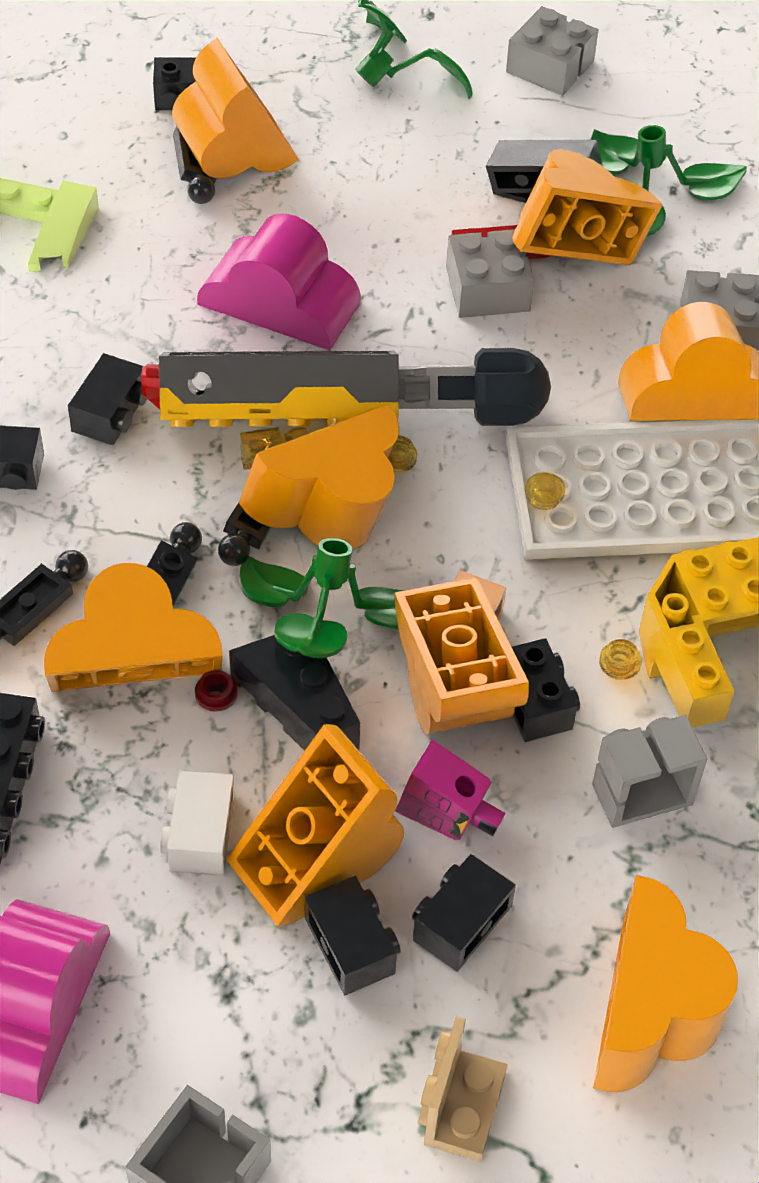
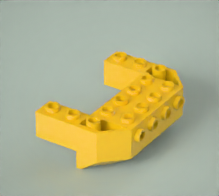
[639,536,759,728]

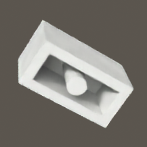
[160,770,235,876]

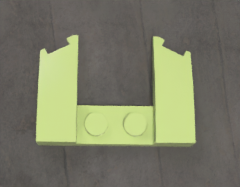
[0,178,99,272]

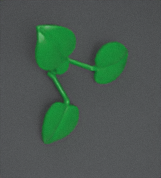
[355,0,473,99]
[590,125,747,237]
[239,538,405,658]

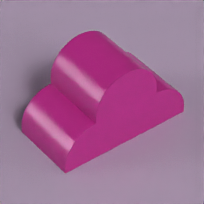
[197,214,361,351]
[0,899,110,1104]

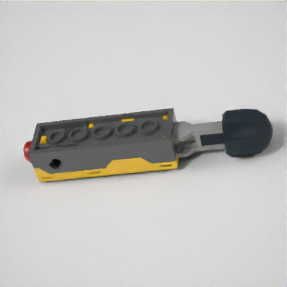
[141,348,551,427]

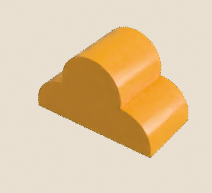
[172,38,299,178]
[512,149,663,265]
[618,302,759,421]
[239,404,399,550]
[44,563,223,692]
[394,577,529,734]
[226,724,405,926]
[593,875,738,1092]

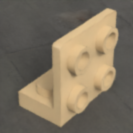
[418,1016,508,1162]

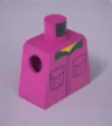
[395,740,506,840]

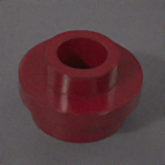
[195,670,238,712]

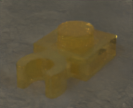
[240,427,307,470]

